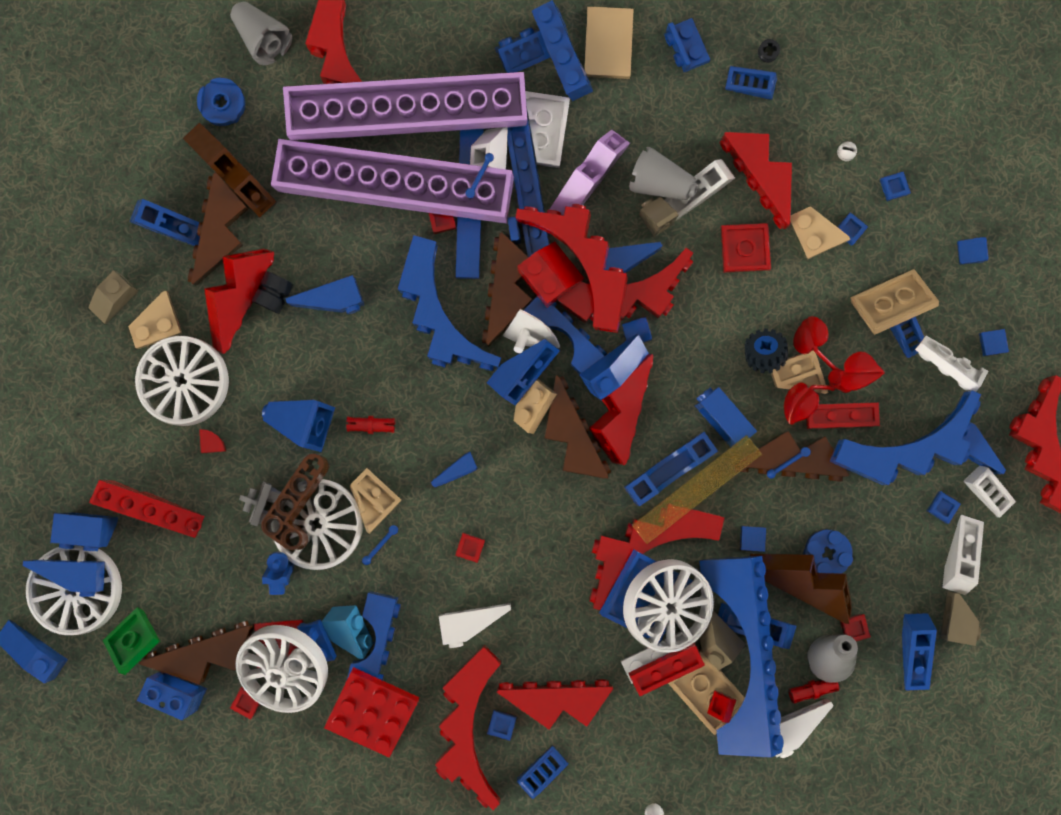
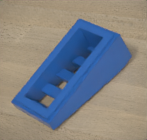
[725,66,777,100]
[890,317,924,358]
[431,452,478,488]
[517,745,569,799]

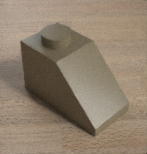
[639,197,679,237]
[88,270,138,324]
[940,591,981,646]
[700,610,745,670]

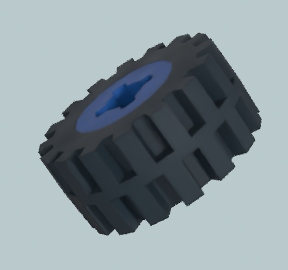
[745,329,788,374]

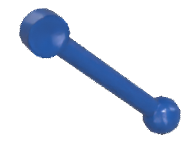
[465,153,494,199]
[767,447,811,479]
[362,525,398,565]

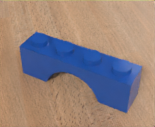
[532,0,593,101]
[523,296,607,374]
[624,432,718,506]
[347,591,401,680]

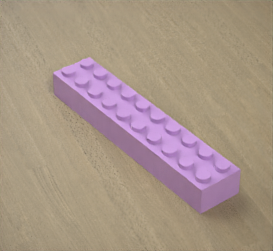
[283,72,527,141]
[271,139,514,224]

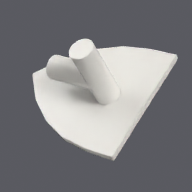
[503,309,560,353]

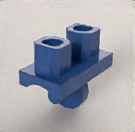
[262,551,294,595]
[297,620,337,662]

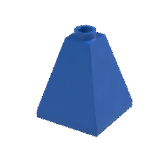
[262,400,335,452]

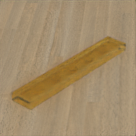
[632,435,762,544]

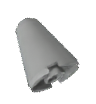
[230,1,292,65]
[629,147,698,200]
[807,635,858,683]

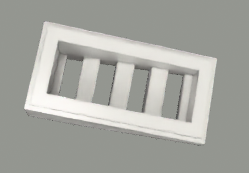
[964,466,1016,518]

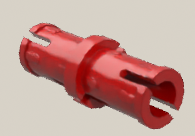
[346,415,395,434]
[788,680,839,704]

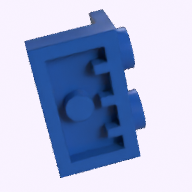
[664,18,710,72]
[495,27,550,73]

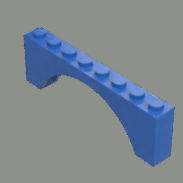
[699,556,784,758]

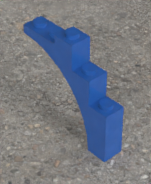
[398,235,501,371]
[829,390,981,485]

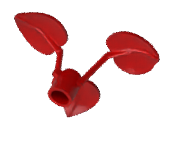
[784,316,885,425]

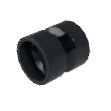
[251,271,294,314]

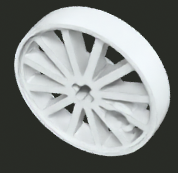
[135,336,229,426]
[271,479,363,570]
[26,545,122,635]
[623,559,714,653]
[236,625,328,713]

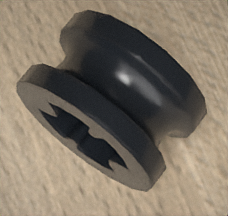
[758,39,780,63]

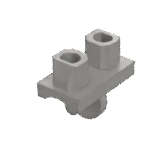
[239,481,281,526]

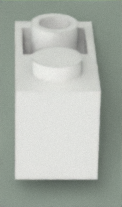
[470,127,508,170]

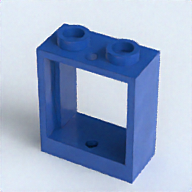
[695,387,757,449]
[137,672,207,720]

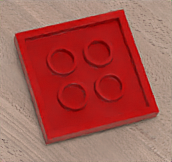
[324,667,419,758]

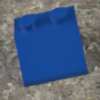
[50,512,118,551]

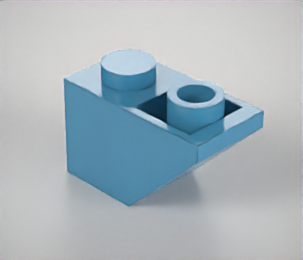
[322,605,374,659]

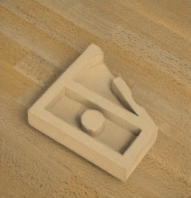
[790,206,850,259]
[128,291,182,349]
[771,350,829,394]
[513,378,557,434]
[350,468,401,534]

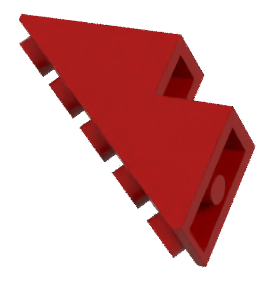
[719,132,792,229]
[204,248,274,354]
[589,354,653,465]
[89,480,205,538]
[497,679,613,730]

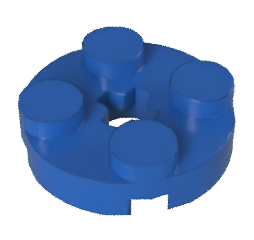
[197,78,245,126]
[803,529,853,573]

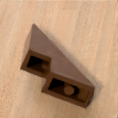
[183,123,276,218]
[188,172,248,286]
[482,232,532,347]
[544,376,611,479]
[731,431,849,482]
[750,554,852,624]
[139,620,254,685]

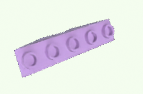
[549,130,630,215]

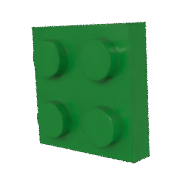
[102,607,160,675]

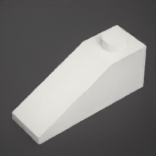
[665,159,735,220]
[942,515,984,595]
[439,603,511,648]
[776,698,833,758]

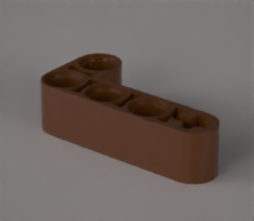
[261,454,329,550]

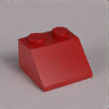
[518,242,584,308]

